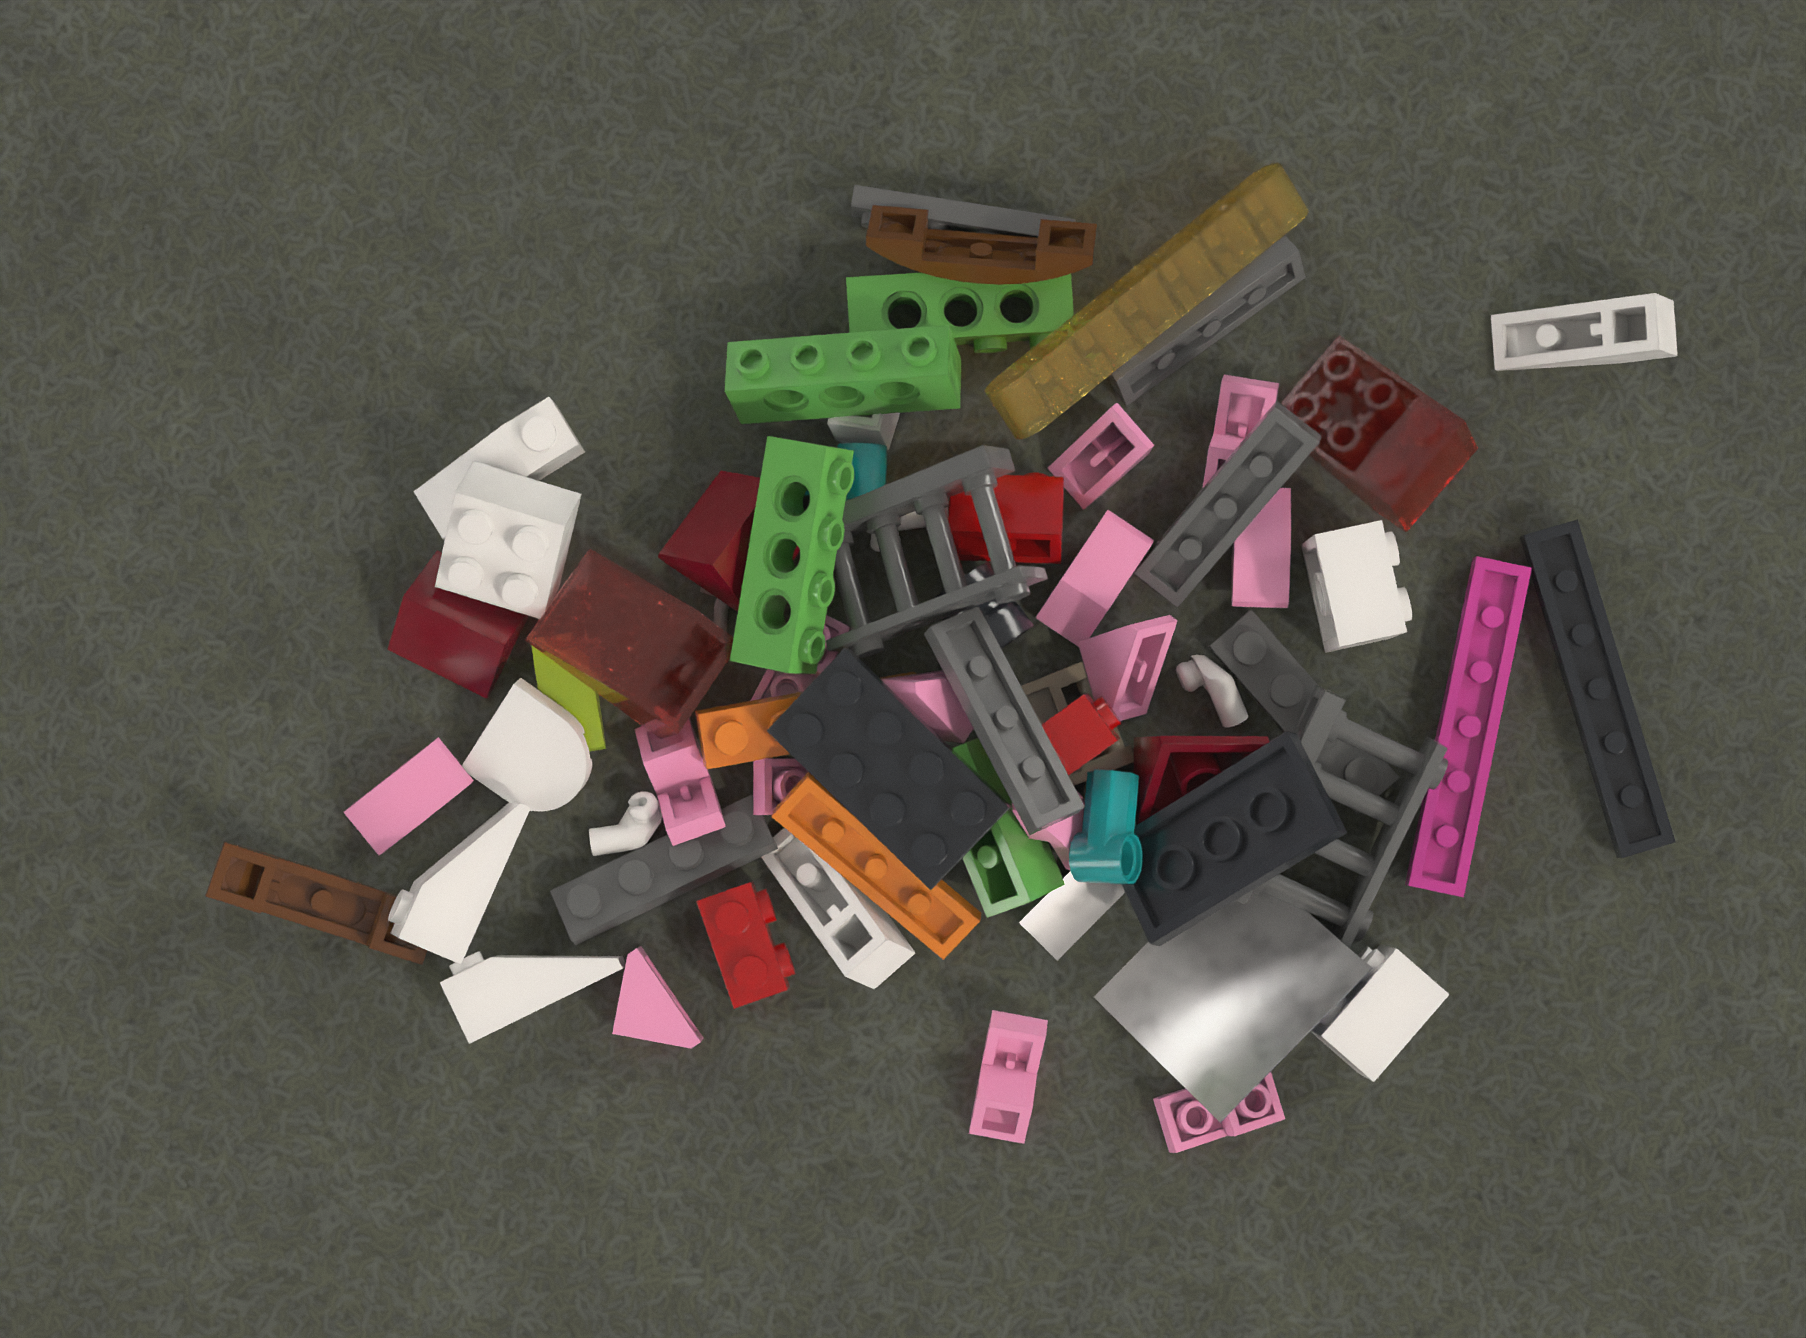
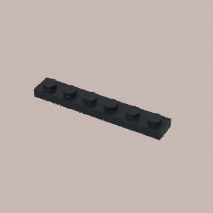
[1520,519,1676,858]

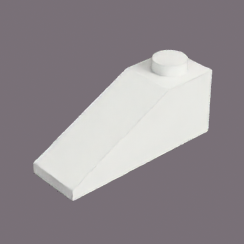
[1491,293,1678,371]
[414,397,585,539]
[388,802,530,964]
[761,828,915,989]
[440,951,626,1044]

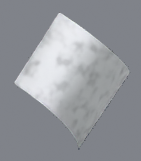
[1019,822,1372,1123]

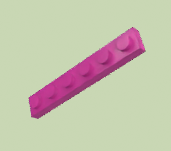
[1405,556,1532,897]

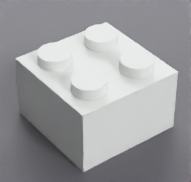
[435,461,581,620]
[1301,520,1412,653]
[1310,944,1449,1082]

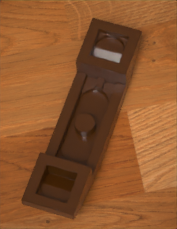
[866,205,1097,285]
[205,841,428,965]

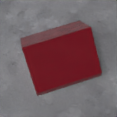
[658,470,800,612]
[387,550,529,699]
[1134,736,1270,825]

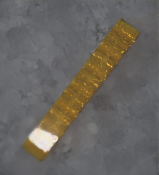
[985,162,1309,439]

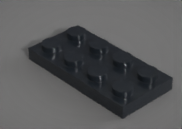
[767,648,1012,890]
[1122,731,1347,946]

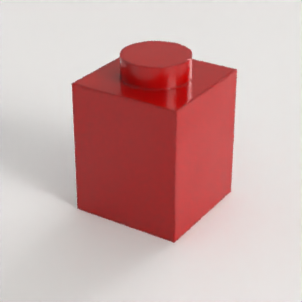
[1042,692,1121,776]

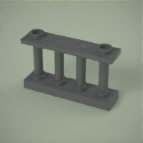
[826,445,1048,658]
[1236,684,1448,949]

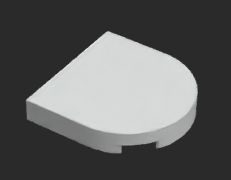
[462,678,592,811]

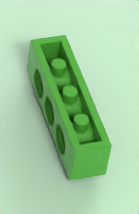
[846,273,1075,353]
[725,325,961,424]
[730,436,854,674]

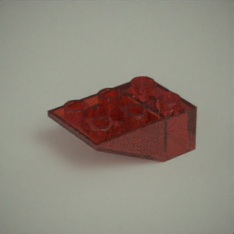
[1280,335,1478,532]
[525,549,734,739]

